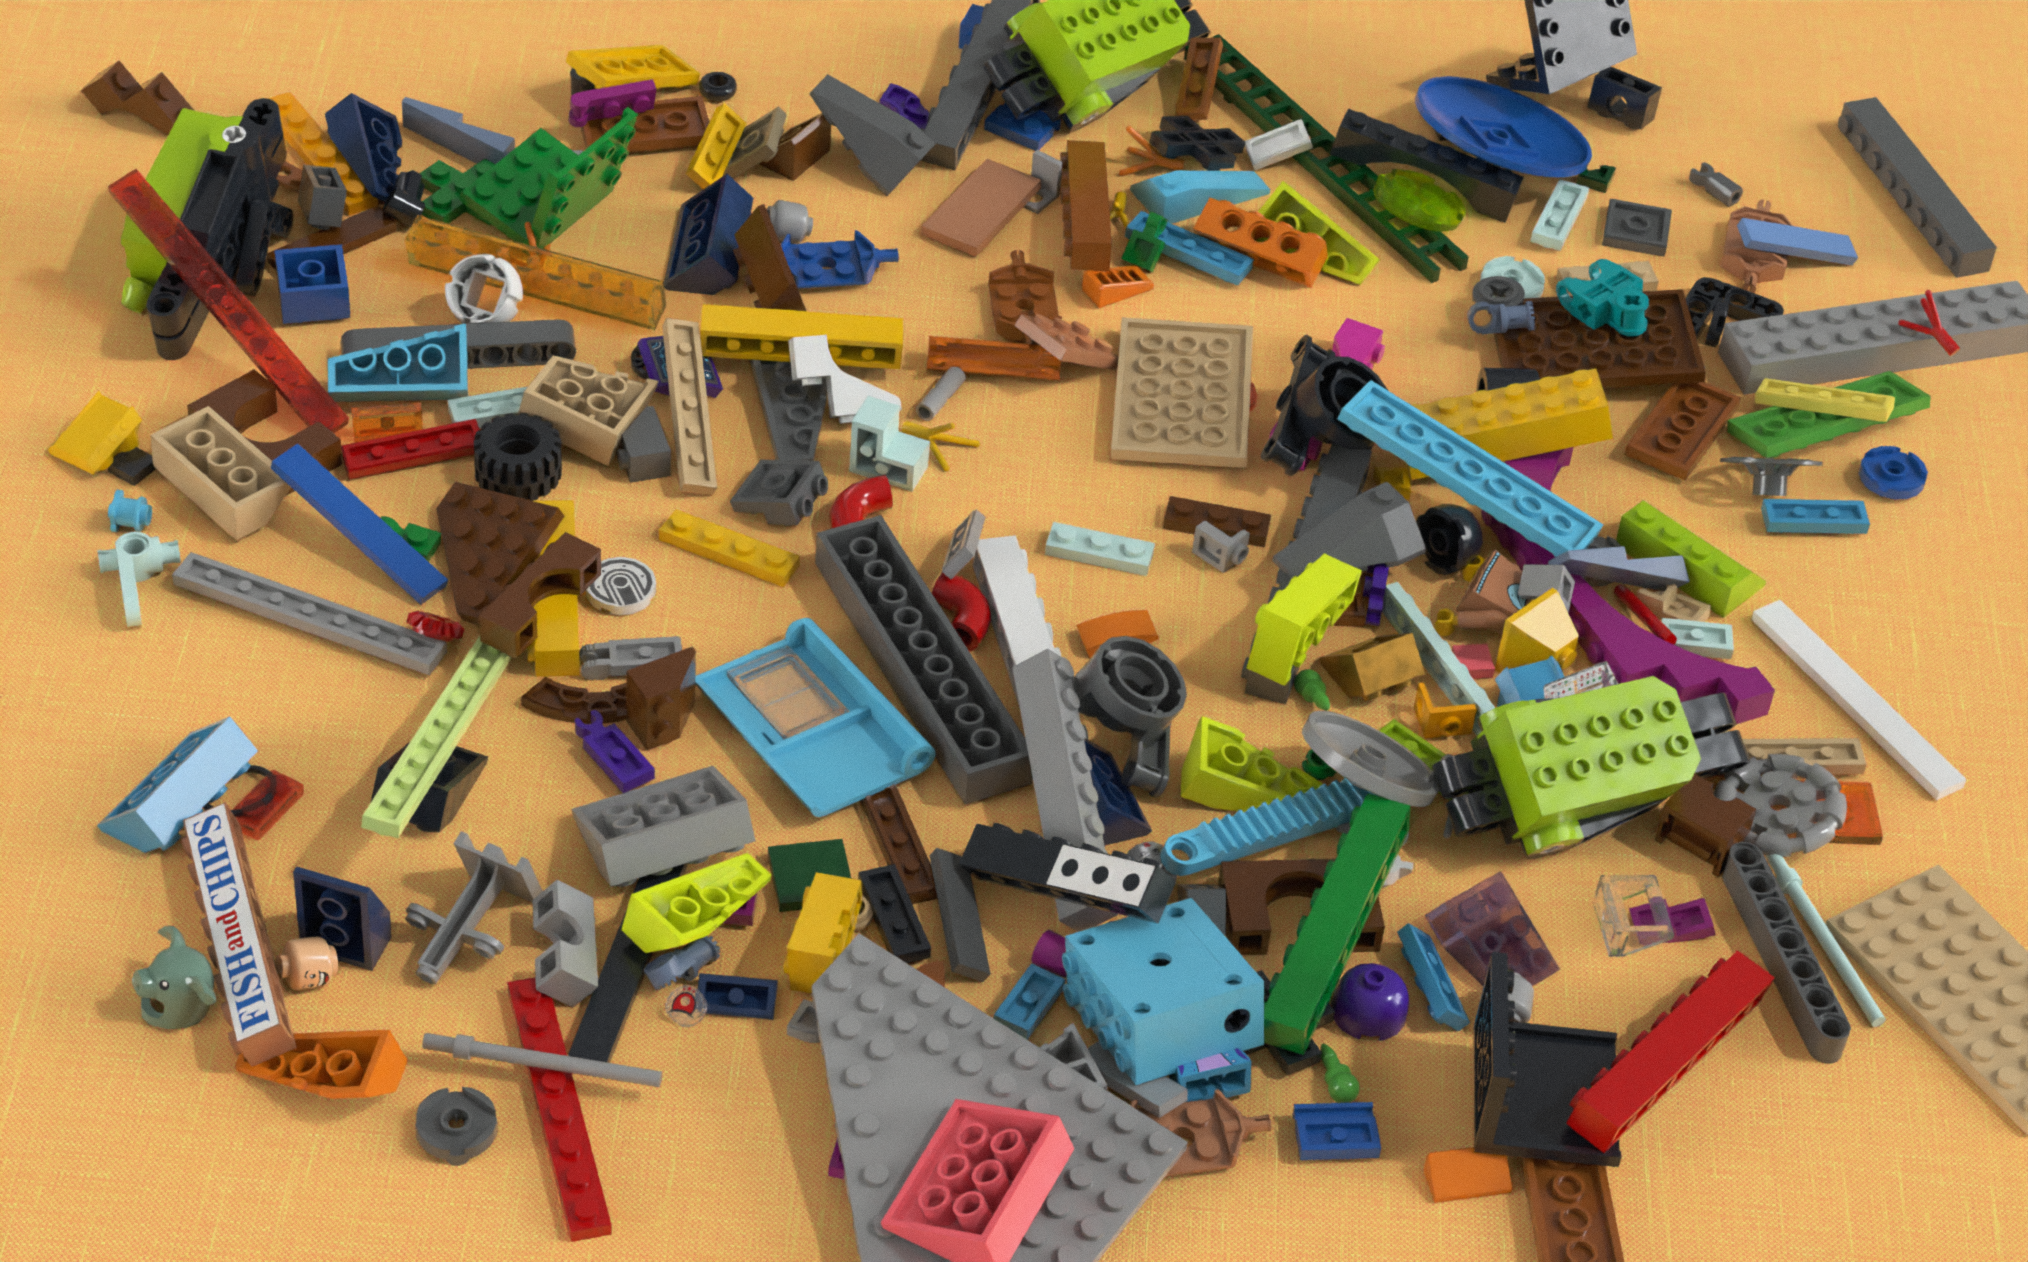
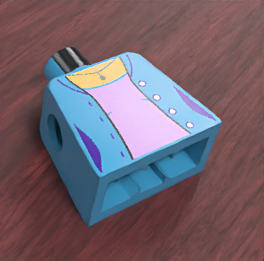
[1169,1048,1251,1102]

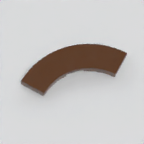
[521,677,626,724]

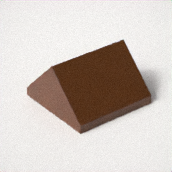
[759,113,831,181]

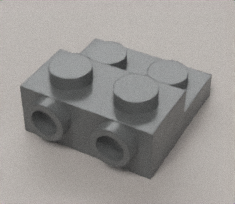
[730,459,828,526]

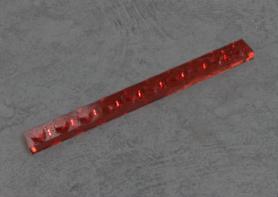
[108,169,349,433]

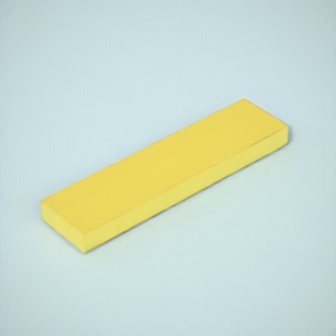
[1755,378,1895,422]

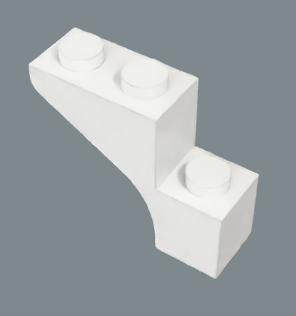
[788,335,902,424]

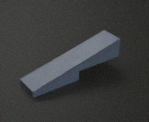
[402,97,515,164]
[1548,546,1689,591]

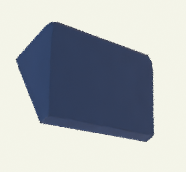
[695,973,778,1020]

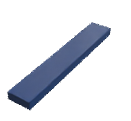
[271,444,448,605]

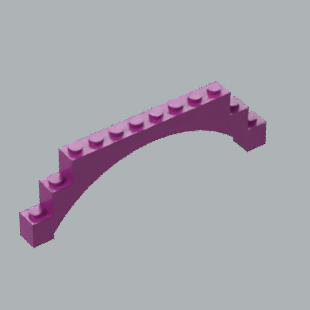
[1481,447,1775,724]

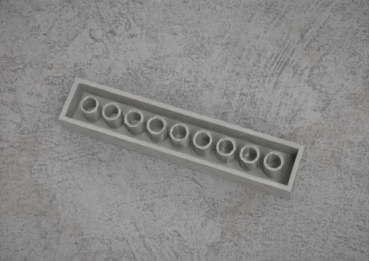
[1718,280,2028,395]

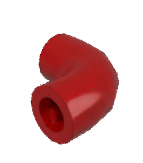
[829,475,893,529]
[932,572,992,651]

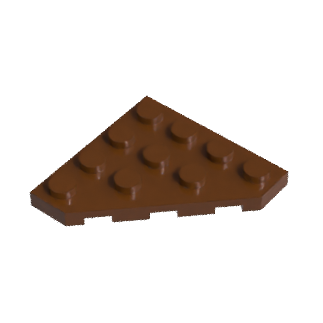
[436,482,565,625]

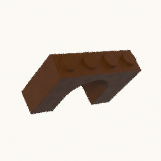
[187,369,342,497]
[1217,859,1385,956]

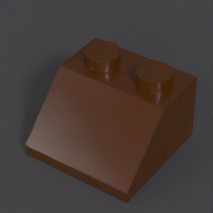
[626,646,696,750]

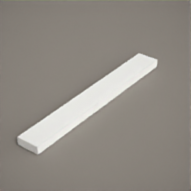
[1751,600,1966,801]

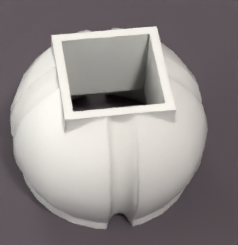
[445,254,523,324]

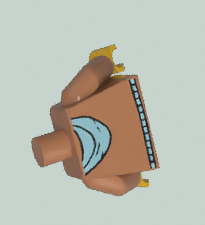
[1435,550,1531,636]

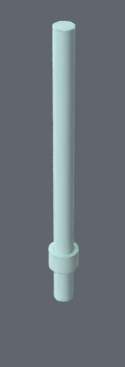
[1765,854,1886,1027]

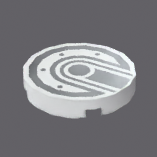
[585,557,656,615]

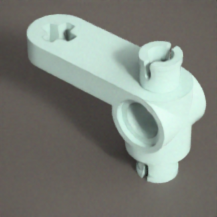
[97,532,181,627]

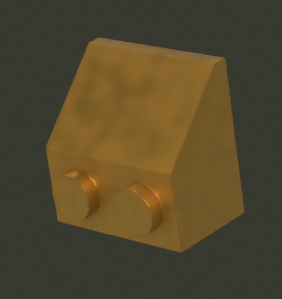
[1319,633,1425,701]

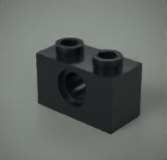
[1587,67,1662,130]

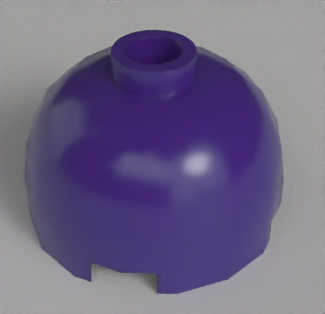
[1331,963,1409,1041]

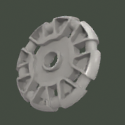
[1713,754,1847,857]

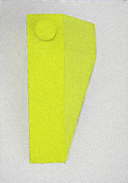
[1256,181,1380,285]
[621,853,772,953]

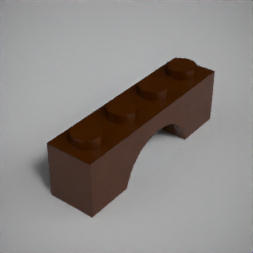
[478,532,601,659]

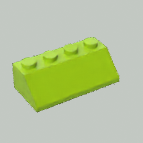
[1616,500,1766,618]

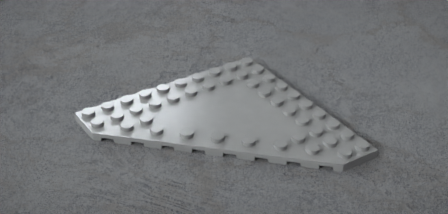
[811,933,1188,1262]

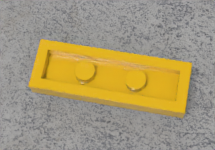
[685,103,747,189]

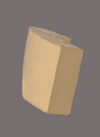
[1637,584,1711,622]

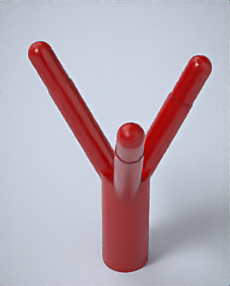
[1898,289,1960,357]

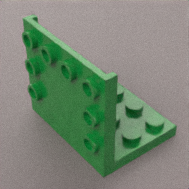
[459,107,638,254]

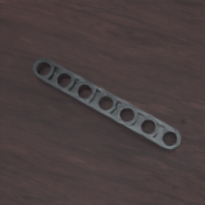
[340,319,576,369]
[1722,842,1851,1064]

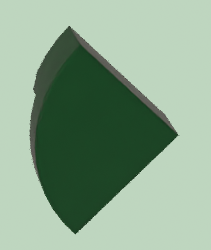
[1576,165,1616,193]

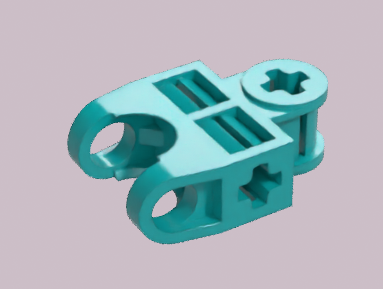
[1556,259,1649,336]

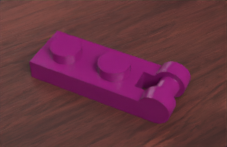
[568,79,657,127]

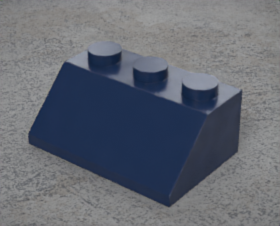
[1084,738,1152,845]

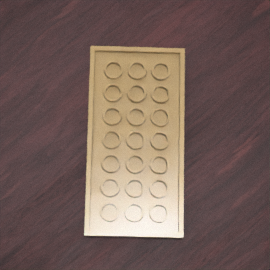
[1826,864,2028,1135]

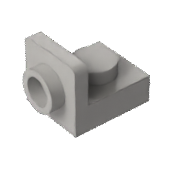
[1192,521,1250,573]

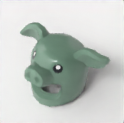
[132,925,217,1029]

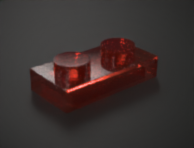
[233,769,304,841]

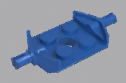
[781,230,899,289]

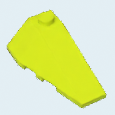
[1180,716,1323,812]

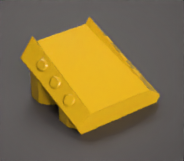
[48,390,142,475]

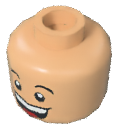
[276,936,338,990]

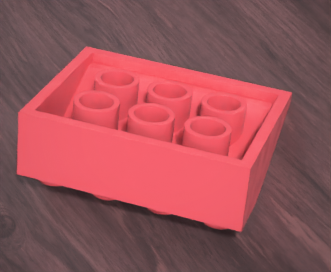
[881,1099,1074,1262]

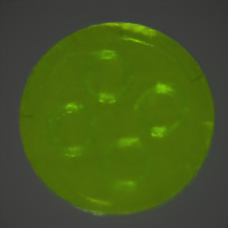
[1373,169,1466,232]

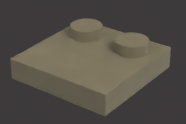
[723,106,787,179]

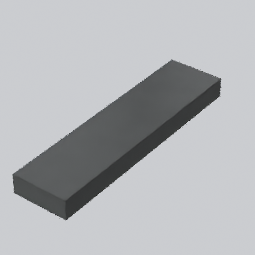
[929,848,991,982]

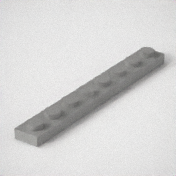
[172,552,447,676]

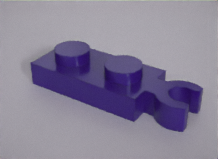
[1363,563,1389,626]
[574,710,655,793]

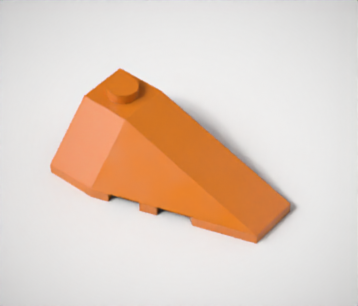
[235,1029,408,1099]

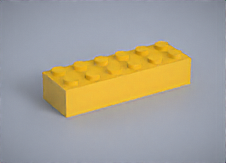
[1408,369,1613,480]

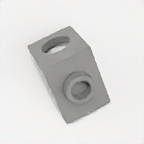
[1024,150,1062,214]

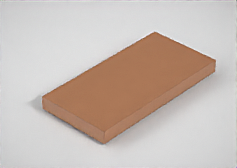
[921,159,1041,257]

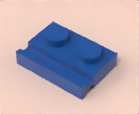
[984,103,1061,151]
[1292,1102,1381,1160]

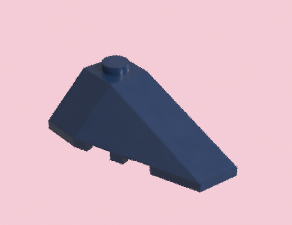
[325,93,402,202]

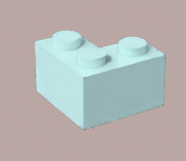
[849,396,930,492]

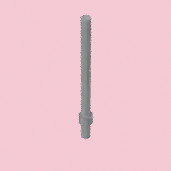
[422,1033,662,1087]

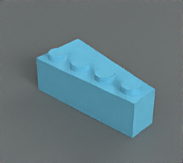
[328,323,468,402]

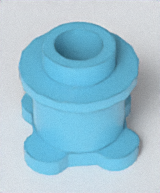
[108,489,152,532]

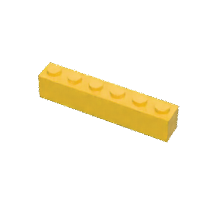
[700,304,904,370]
[528,500,580,677]

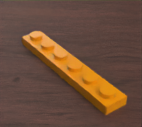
[268,92,378,216]

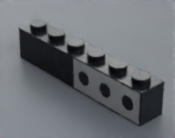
[959,823,1176,924]

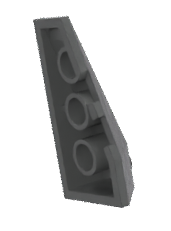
[809,74,936,196]
[1272,482,1426,579]

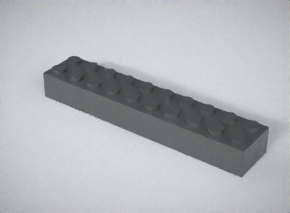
[815,515,1033,805]

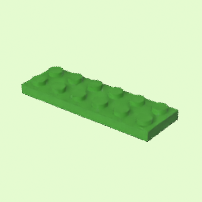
[1727,371,1931,458]

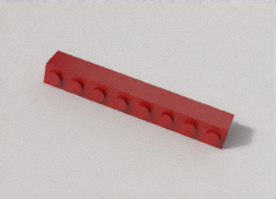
[1566,950,1775,1153]

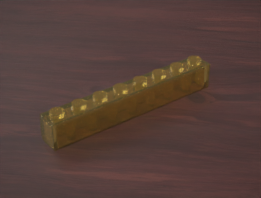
[404,215,667,331]

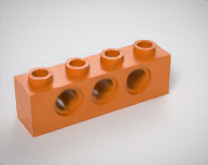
[1193,197,1328,288]

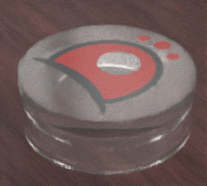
[665,985,707,1027]

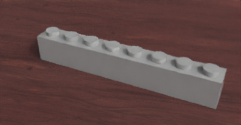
[1012,648,1118,932]

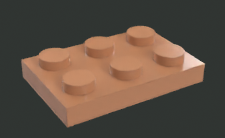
[1015,314,1118,370]

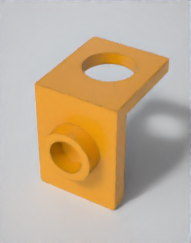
[1414,683,1477,738]

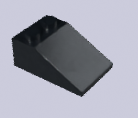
[370,742,488,832]

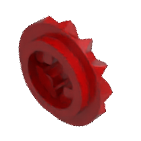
[406,610,465,642]

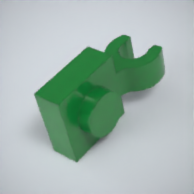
[1121,212,1168,272]
[381,516,441,562]

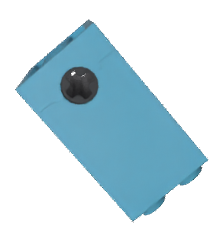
[1062,898,1264,1085]

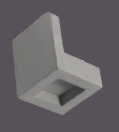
[1518,564,1575,613]

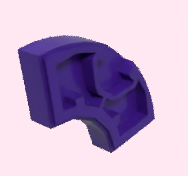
[879,83,929,129]

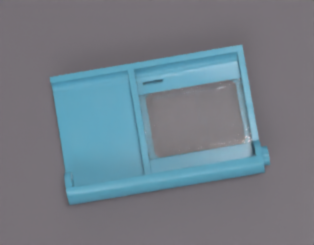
[695,618,936,817]

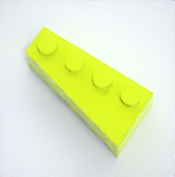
[1247,553,1362,686]

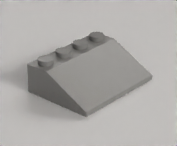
[571,766,755,887]

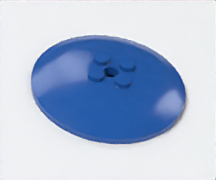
[1415,76,1592,177]

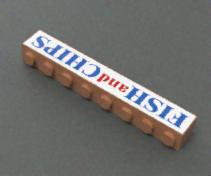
[181,802,297,1067]

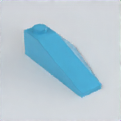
[1130,170,1270,224]

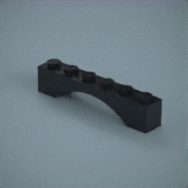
[1330,108,1524,223]

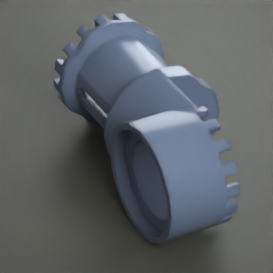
[1467,301,1535,335]
[644,935,720,990]

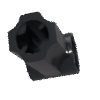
[382,170,425,228]

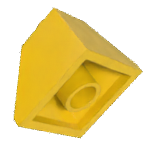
[1495,587,1579,673]

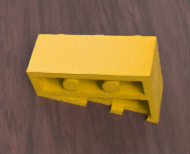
[783,872,862,994]

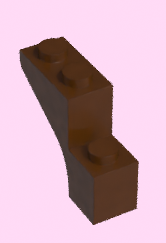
[80,60,194,135]

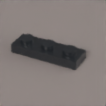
[858,864,931,963]

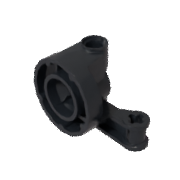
[1261,335,1388,476]

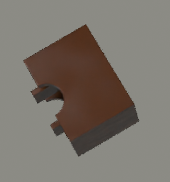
[1655,774,1756,877]

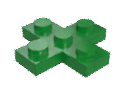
[419,158,495,227]

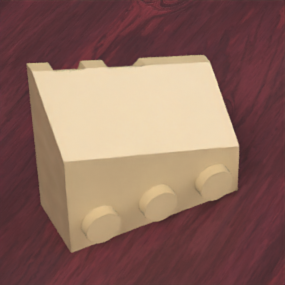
[518,355,658,466]

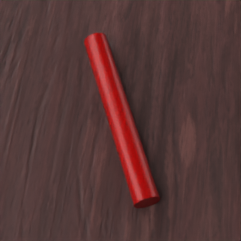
[1614,584,1677,645]

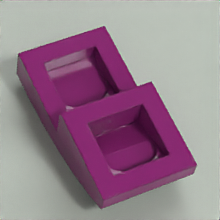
[1629,898,1716,943]

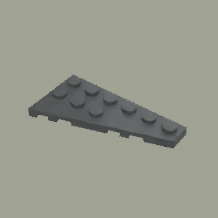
[749,359,827,461]

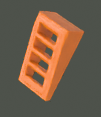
[1082,265,1154,308]

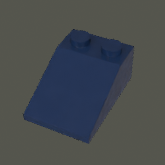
[293,866,392,971]

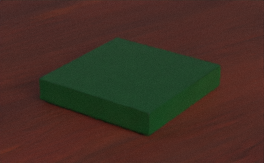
[767,839,852,912]

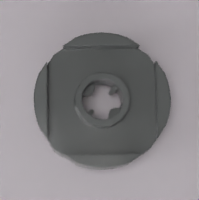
[415,1087,498,1166]

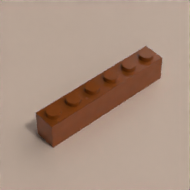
[1060,140,1112,271]

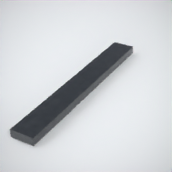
[568,863,688,1063]

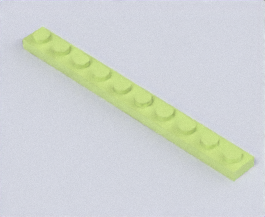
[361,635,512,838]

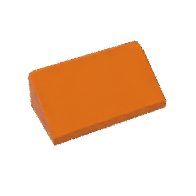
[1423,1147,1512,1203]

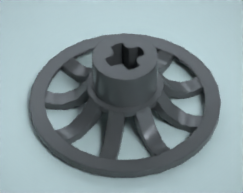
[1720,457,1823,496]

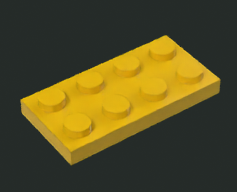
[565,45,701,90]

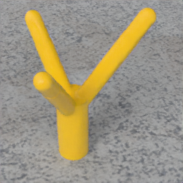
[1110,191,1129,230]
[902,421,980,471]

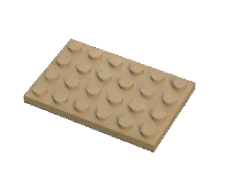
[1110,317,1253,468]

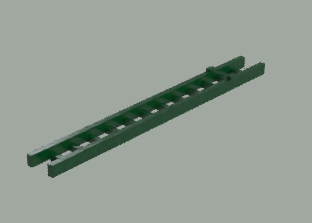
[1184,34,1469,283]

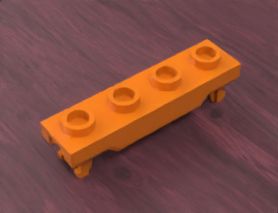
[927,336,1061,381]

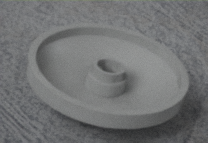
[1302,711,1440,807]

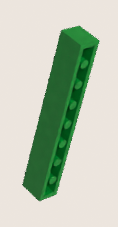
[1264,793,1410,1055]

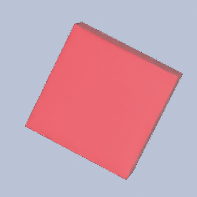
[1452,644,1495,679]

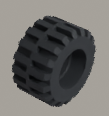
[474,413,562,501]

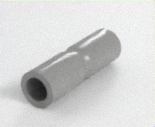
[916,366,966,421]

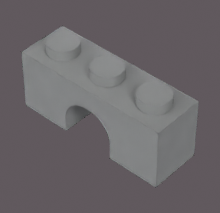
[532,880,598,1007]

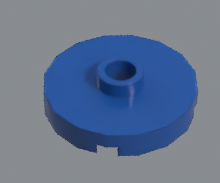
[1858,446,1928,500]

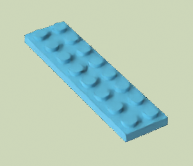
[1337,380,1604,557]

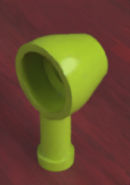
[121,277,153,313]

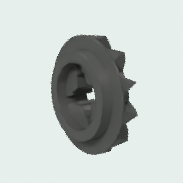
[1472,276,1525,314]

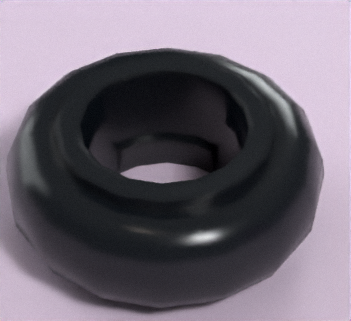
[699,72,737,101]

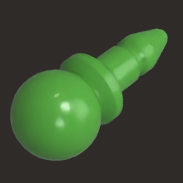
[1294,669,1330,711]
[1320,1043,1360,1103]

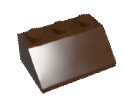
[733,204,806,311]

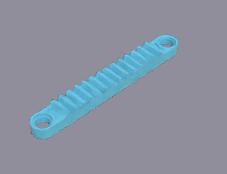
[1160,778,1378,876]

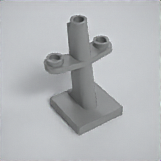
[405,831,543,985]

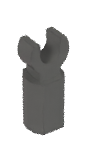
[1689,162,1743,207]

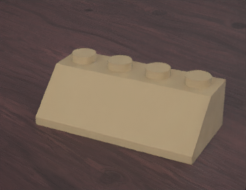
[150,406,291,540]

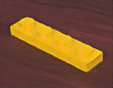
[659,509,800,587]

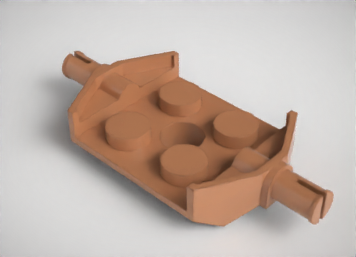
[1720,199,1793,293]
[1131,1089,1272,1176]

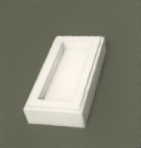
[1245,119,1313,171]

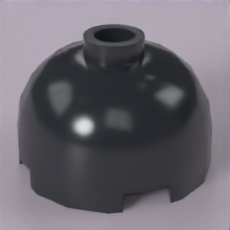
[1416,503,1483,575]

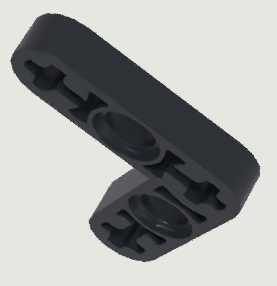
[236,199,293,296]
[1686,277,1784,339]

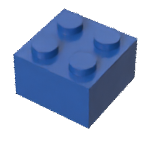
[275,244,350,324]

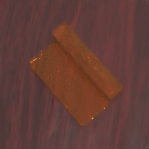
[351,402,423,443]

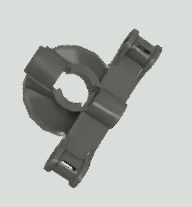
[1072,636,1187,798]

